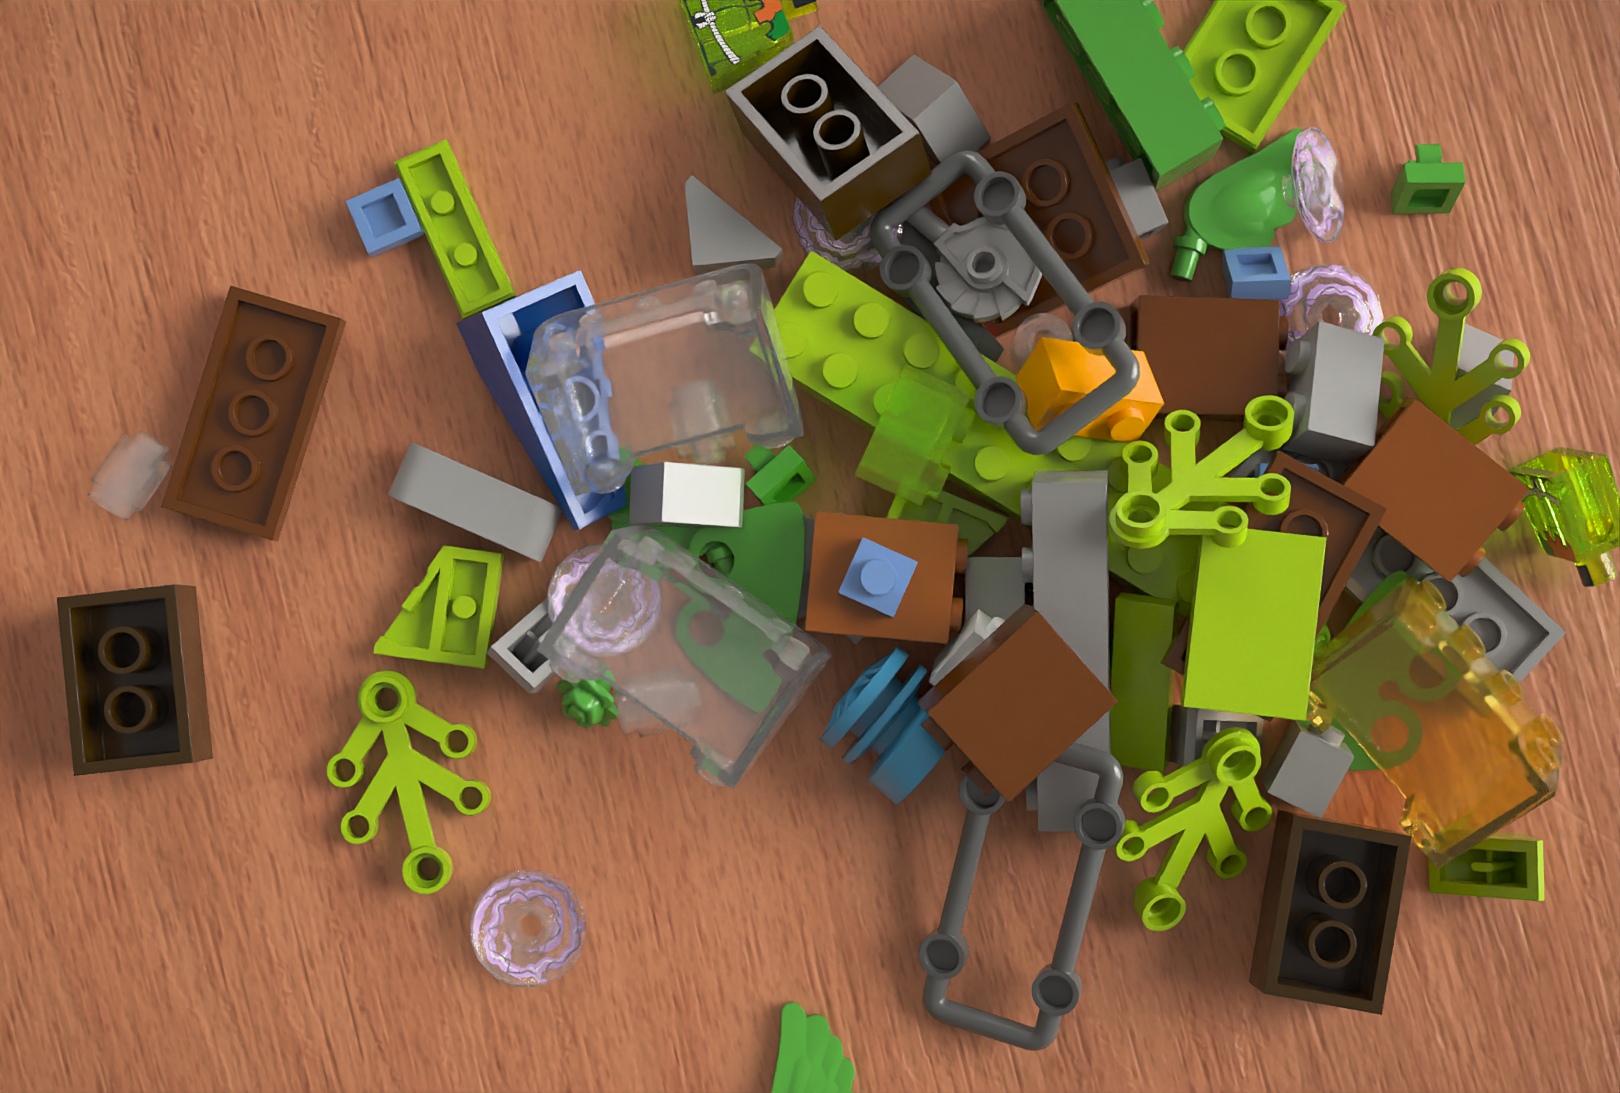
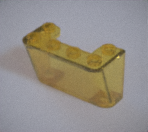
[1306,577,1564,869]

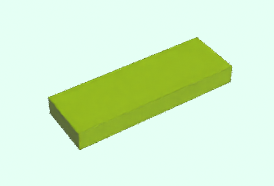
[394,139,517,320]
[1110,592,1179,773]

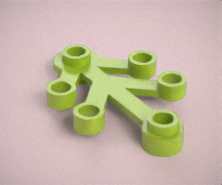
[1372,268,1530,445]
[1109,395,1294,549]
[326,670,491,894]
[1112,727,1272,931]

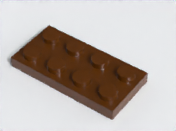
[161,285,346,541]
[1160,451,1387,722]

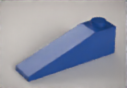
[456,270,627,530]

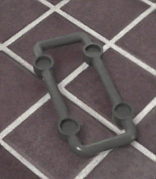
[870,150,1140,455]
[919,742,1125,1051]

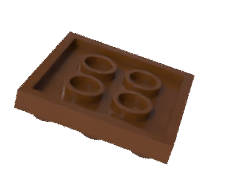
[929,102,1151,339]

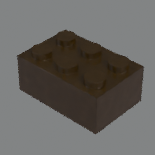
[725,26,931,241]
[57,584,213,776]
[1249,810,1412,1015]

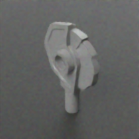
[907,206,1042,323]

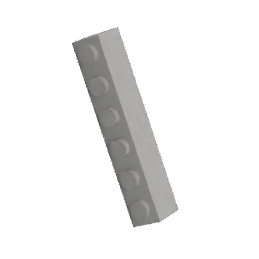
[1021,470,1111,832]

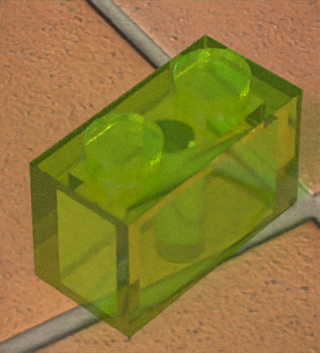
[855,364,976,506]

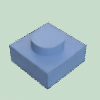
[345,178,425,258]
[1221,246,1291,300]
[838,538,918,617]

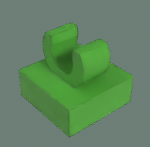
[1390,144,1466,214]
[744,441,817,505]

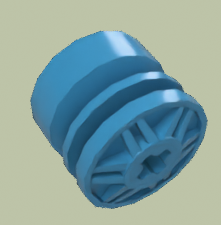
[819,646,948,805]

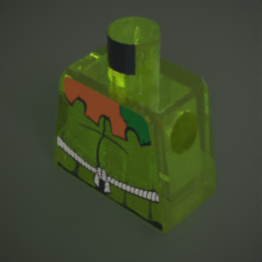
[679,0,818,94]
[1507,447,1620,587]

